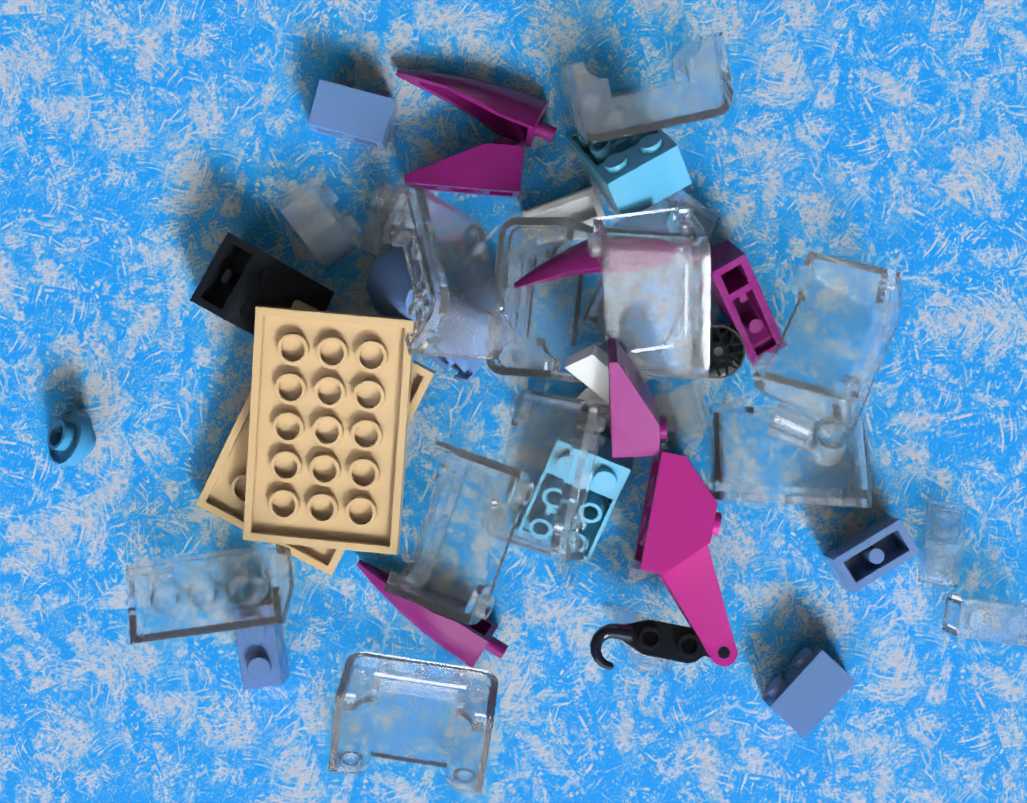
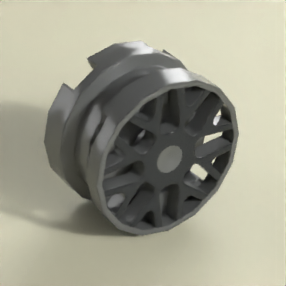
[688,325,745,379]

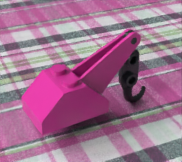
[590,452,738,670]

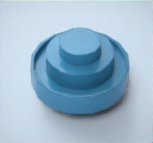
[47,409,96,467]

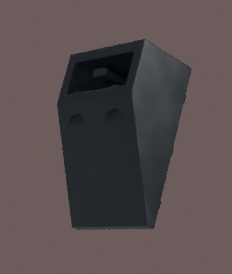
[190,232,336,335]

